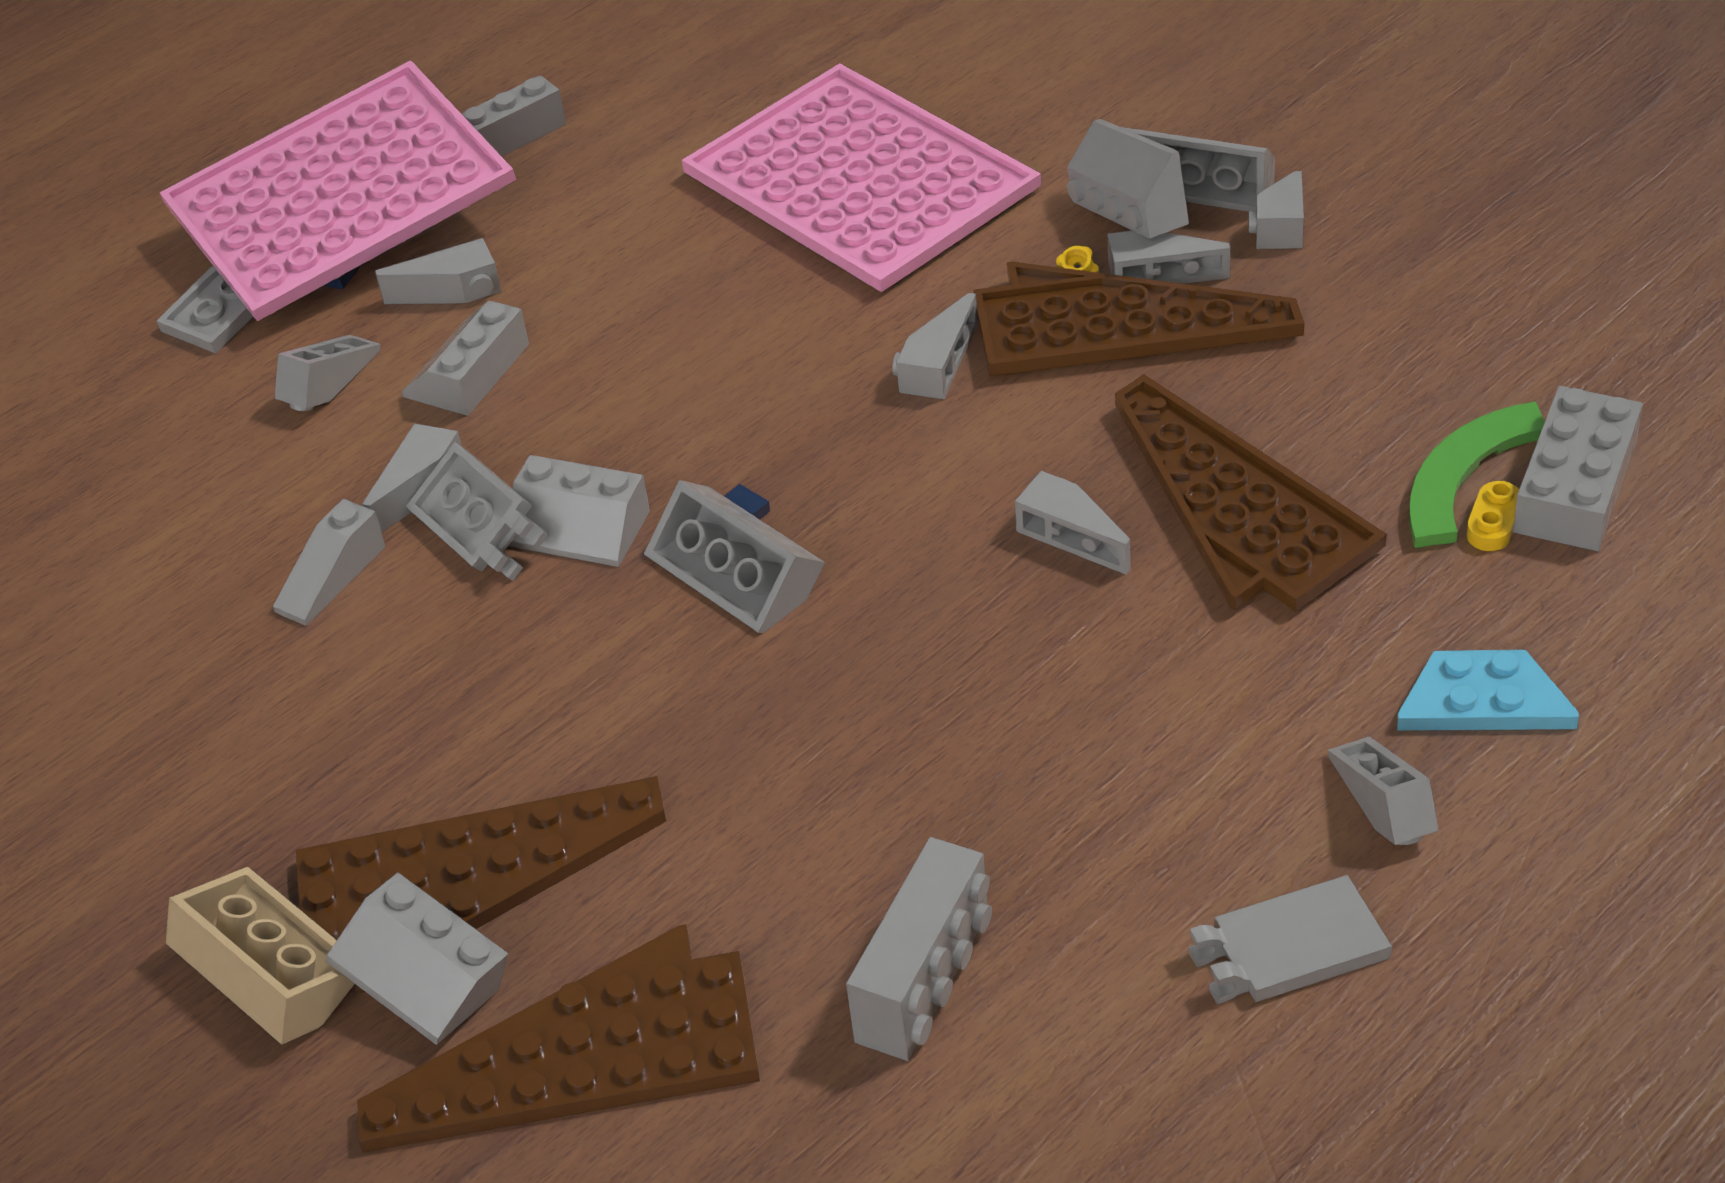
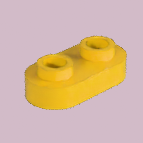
[1467,481,1519,551]

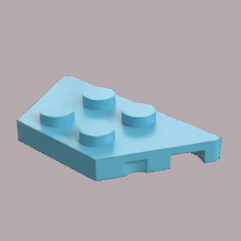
[1397,650,1579,731]

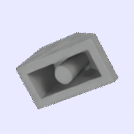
[1248,171,1304,249]

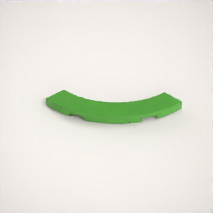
[1409,401,1545,548]

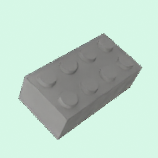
[1513,386,1643,552]
[846,837,992,1061]

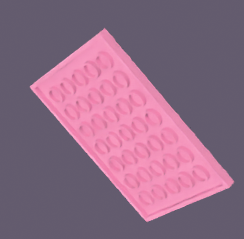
[160,60,516,321]
[682,63,1041,292]

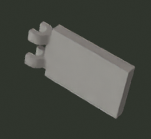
[156,266,253,354]
[406,442,549,581]
[1189,875,1392,1004]

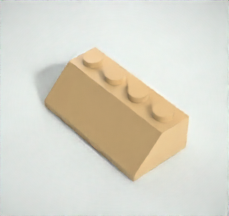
[166,867,355,1045]

